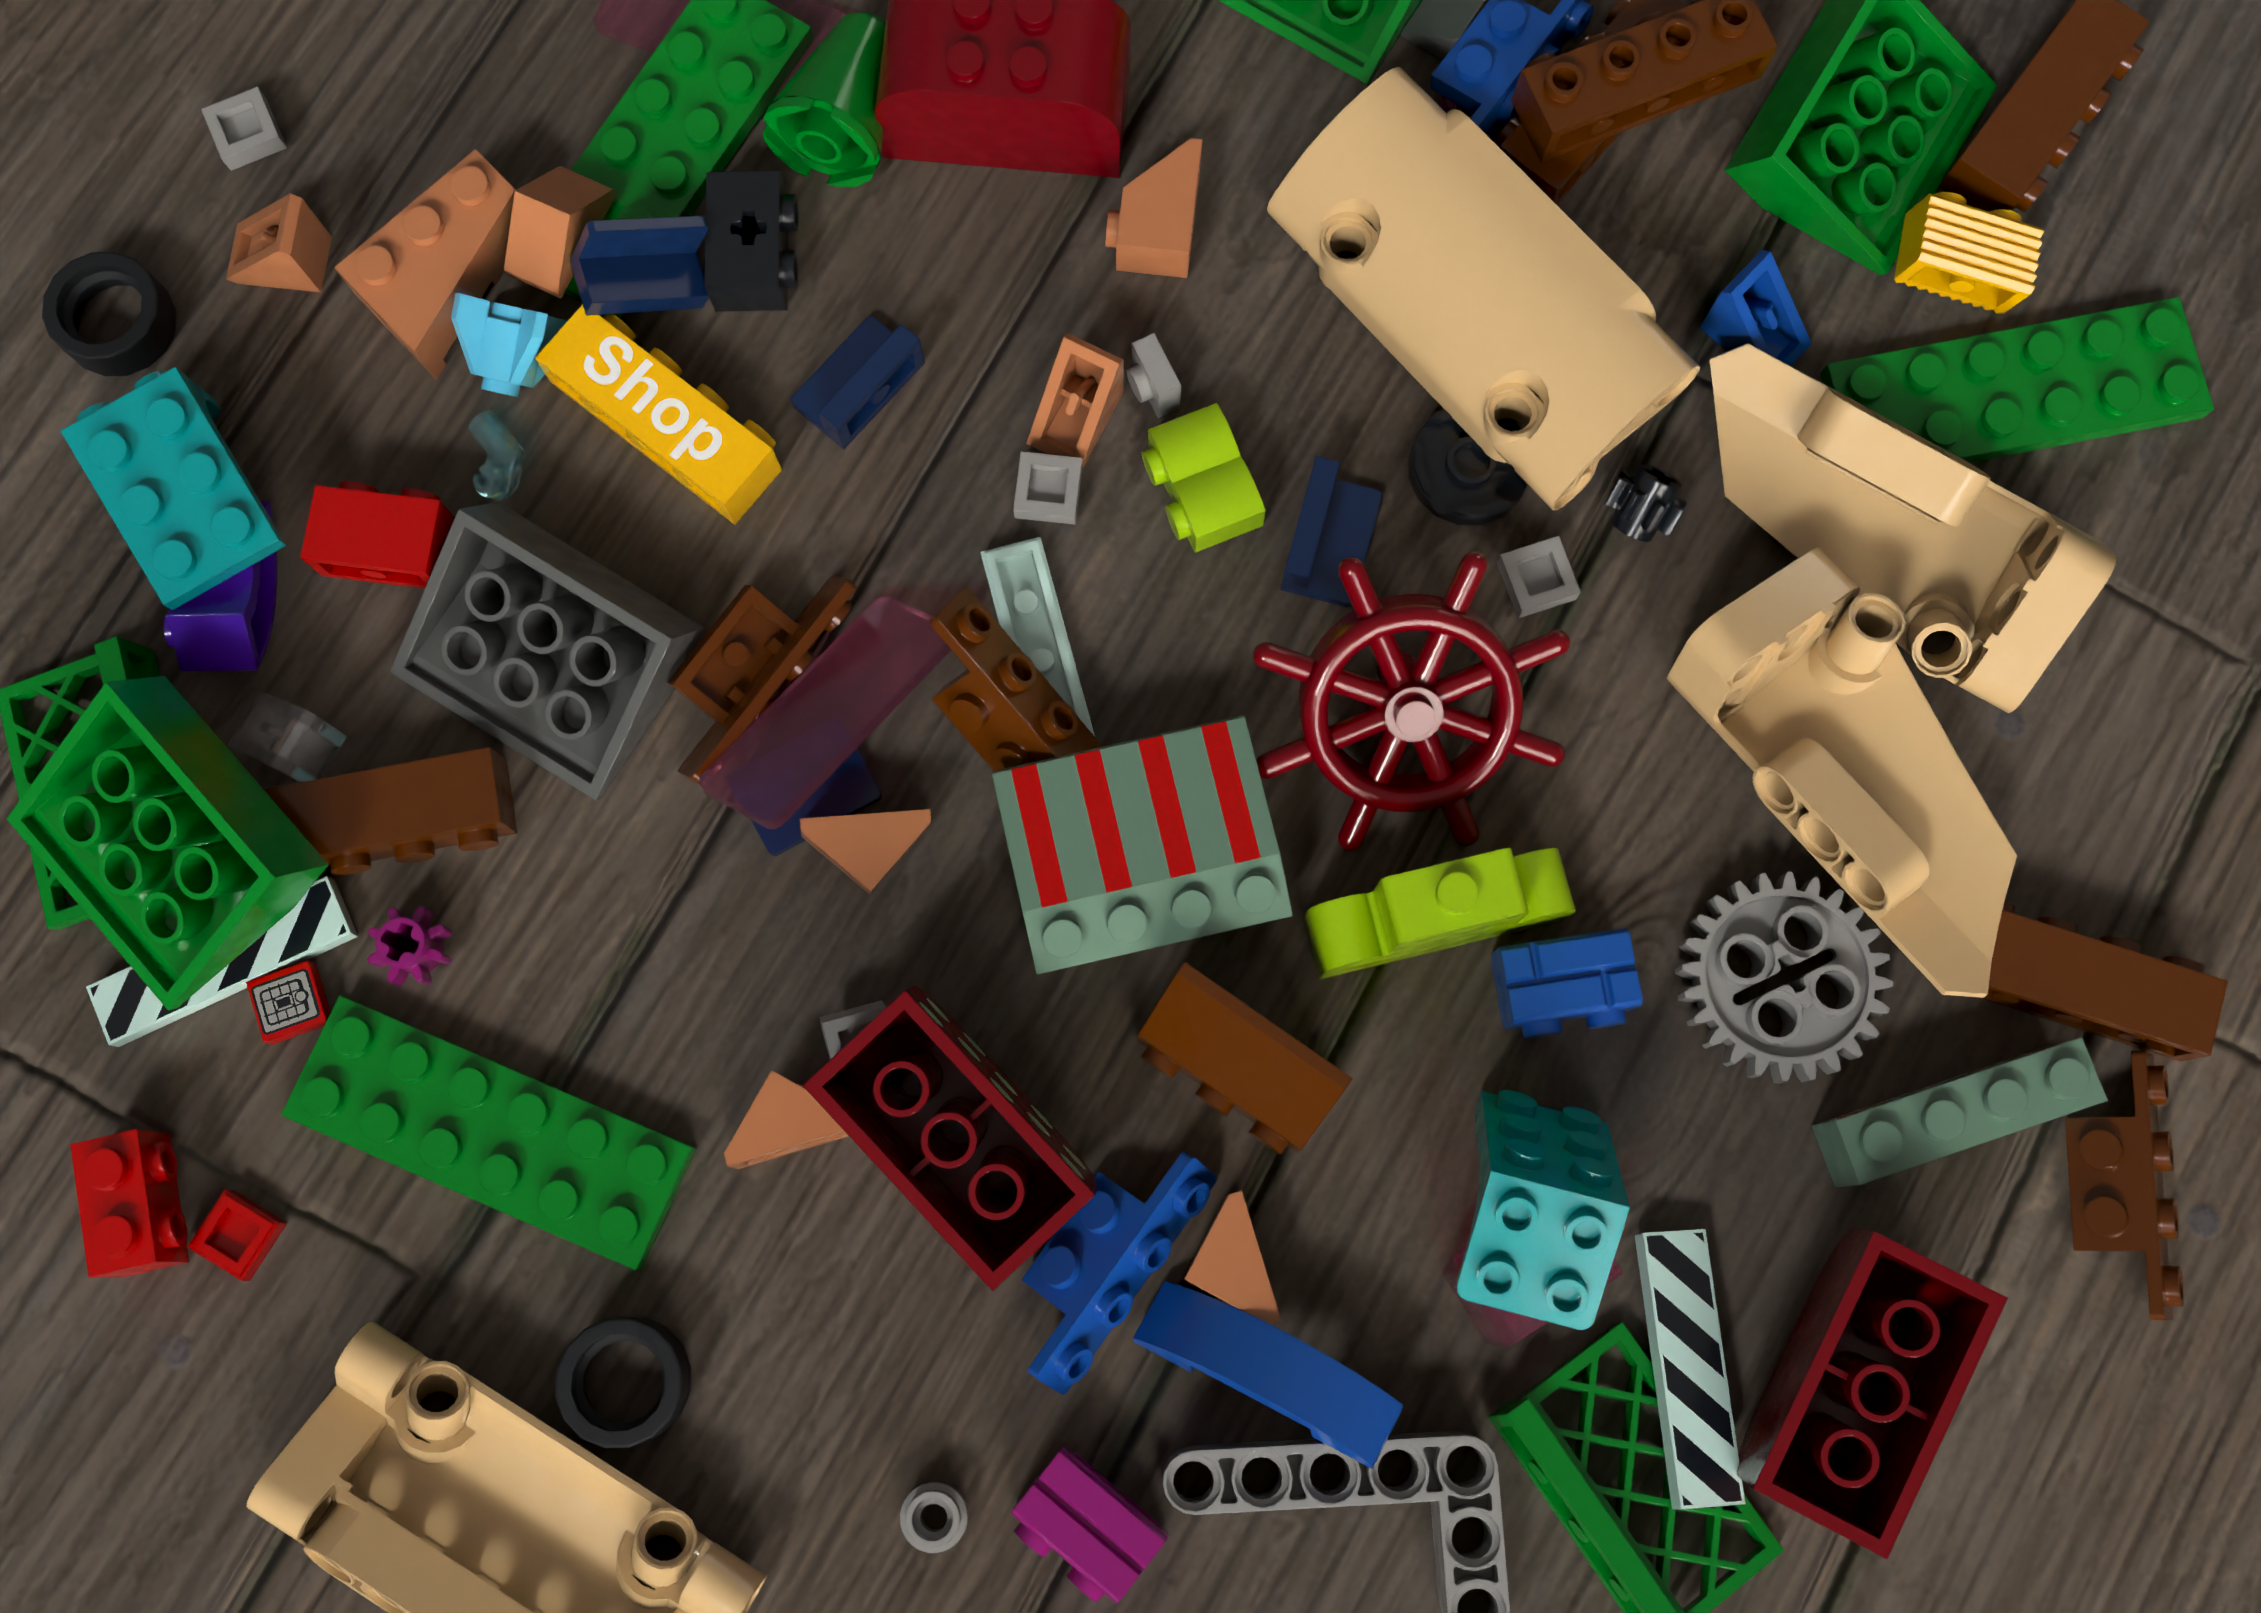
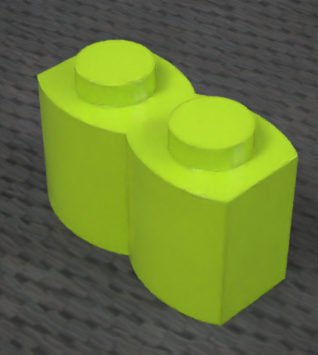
[1141,403,1265,553]

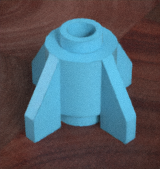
[451,293,567,397]

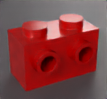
[300,481,455,589]
[70,1129,189,1278]

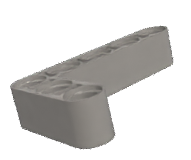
[1162,1431,1510,1613]

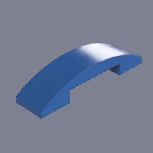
[1133,1281,1403,1469]

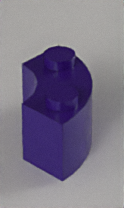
[164,501,277,671]

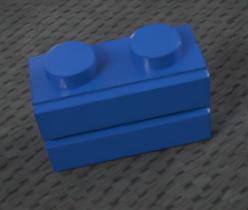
[1491,928,1643,1039]

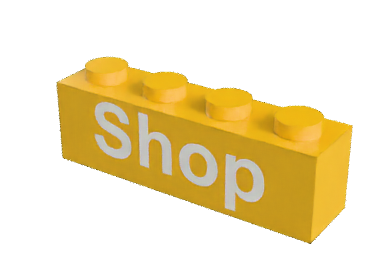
[535,304,782,525]

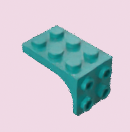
[60,367,287,610]
[1457,1090,1630,1330]

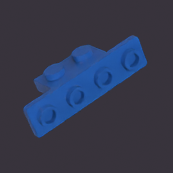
[1430,0,1594,141]
[1021,1151,1217,1395]

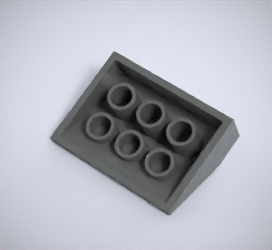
[390,502,705,800]

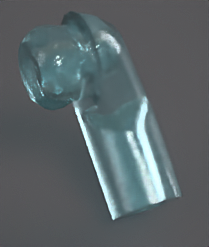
[468,410,525,501]

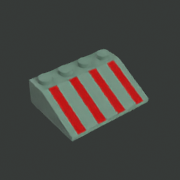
[991,715,1293,974]

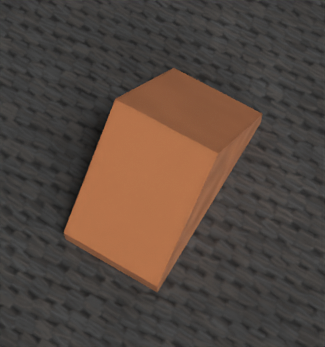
[504,166,617,299]
[226,193,332,293]
[1026,333,1124,467]
[800,809,931,895]
[724,1070,848,1169]
[1183,1190,1282,1325]

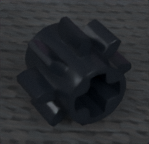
[1605,464,1687,542]

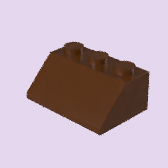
[1138,962,1353,1155]

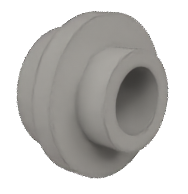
[900,1482,968,1553]

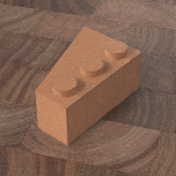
[334,149,515,380]

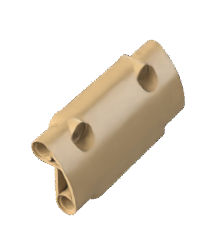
[1267,67,1700,510]
[246,1321,767,1613]

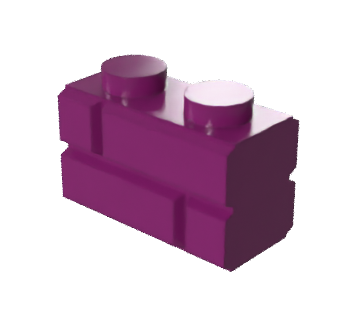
[1011,1443,1169,1604]

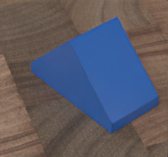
[1699,250,1812,366]

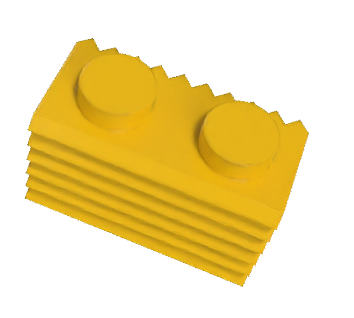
[1894,192,2044,314]

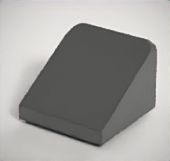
[1401,0,1486,60]

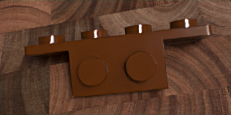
[667,576,857,785]
[930,588,1102,771]
[2065,1050,2184,1320]

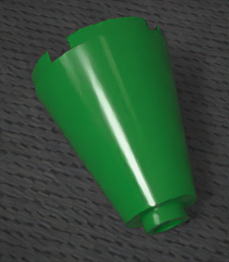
[762,12,886,187]

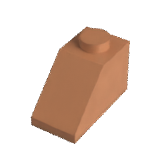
[1105,138,1203,278]

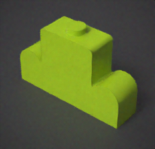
[1303,848,1576,980]

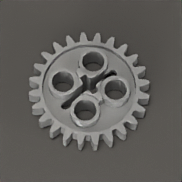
[1675,872,1893,1084]

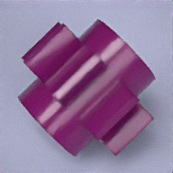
[367,906,453,986]

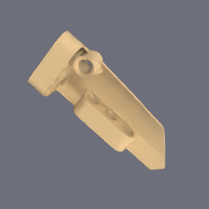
[1709,343,2116,713]
[1667,547,2017,998]

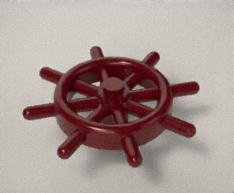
[1253,552,1570,851]

